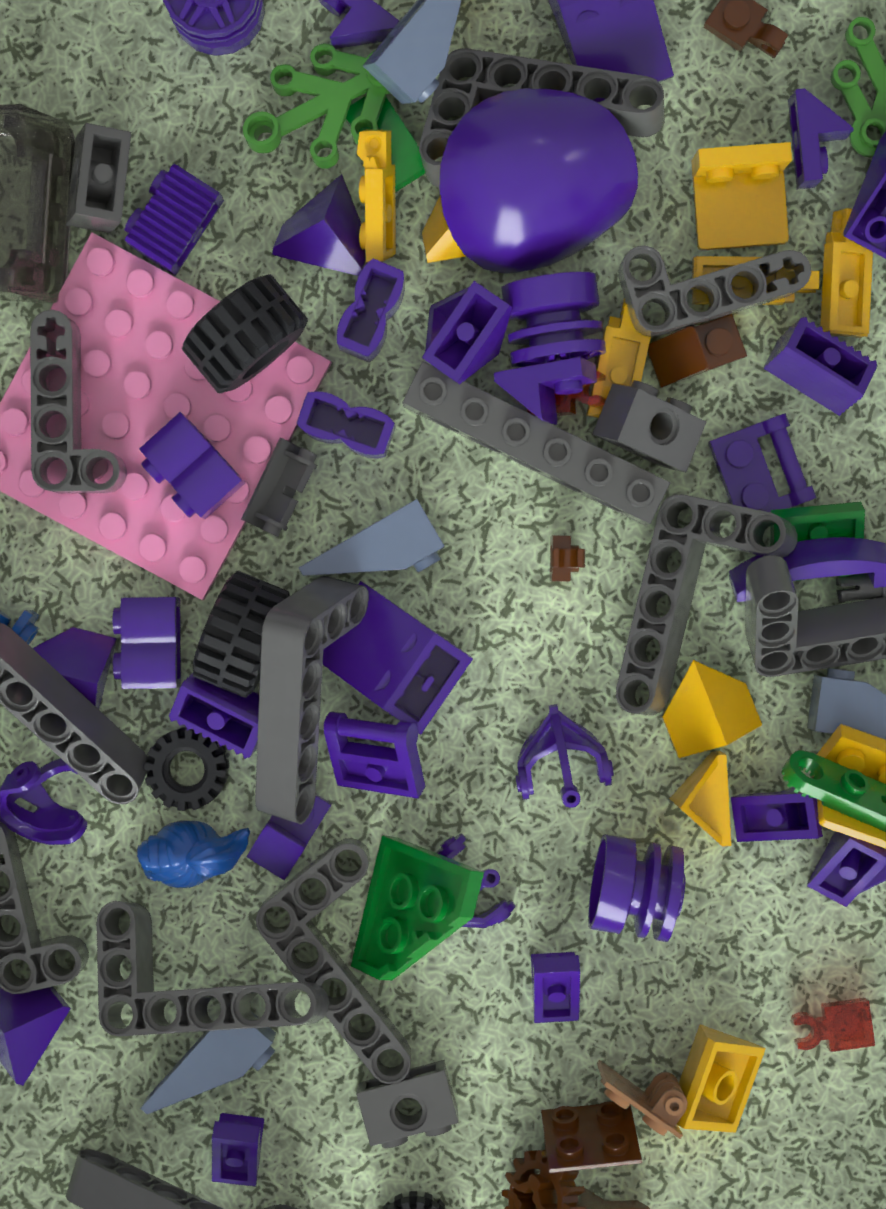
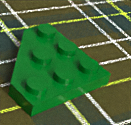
[351,835,484,981]

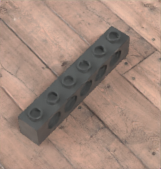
[402,361,670,526]

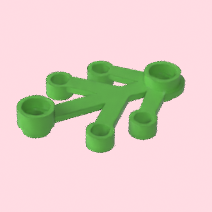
[830,17,886,158]
[243,43,390,169]

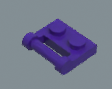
[708,413,817,512]
[323,711,426,799]

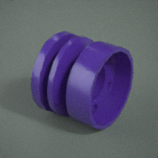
[163,0,265,56]
[501,272,606,367]
[588,834,686,942]

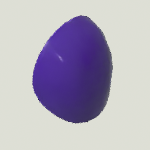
[439,88,638,274]

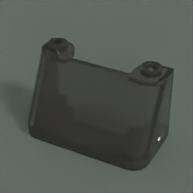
[0,104,76,303]

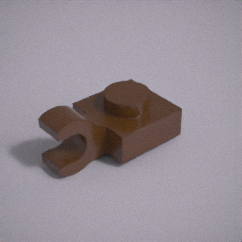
[703,0,788,59]
[550,535,585,582]

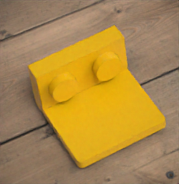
[691,142,792,250]
[817,724,886,848]

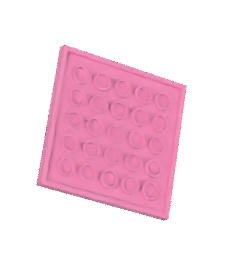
[0,232,332,600]

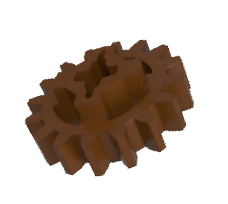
[501,1150,586,1209]

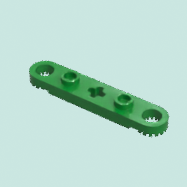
[781,750,886,832]

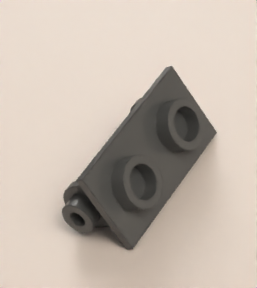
[241,437,318,537]

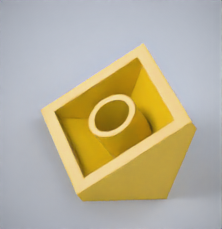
[677,1024,766,1133]

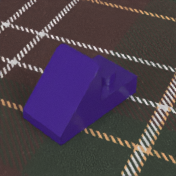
[319,0,399,49]
[788,88,854,190]
[494,357,597,425]
[731,787,823,842]
[246,794,332,880]
[531,952,580,1023]
[212,1113,264,1187]

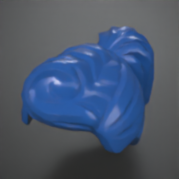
[137,820,250,888]

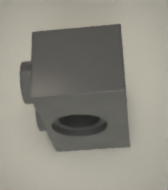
[66,123,132,234]
[592,380,706,473]
[356,1060,459,1148]

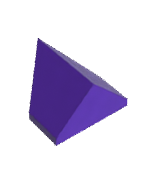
[272,174,366,276]
[422,281,513,384]
[33,627,117,709]
[807,831,886,907]
[0,987,71,1086]

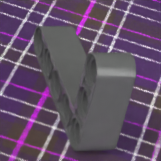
[419,48,665,188]
[616,494,797,715]
[745,555,886,677]
[255,575,369,824]
[0,623,148,804]
[256,838,411,1084]
[96,901,329,1036]
[66,1149,298,1209]

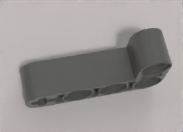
[618,245,811,337]
[30,310,127,493]
[0,821,89,994]

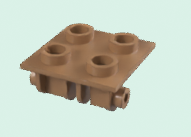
[597,1060,687,1139]

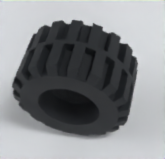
[182,274,308,394]
[193,571,290,698]

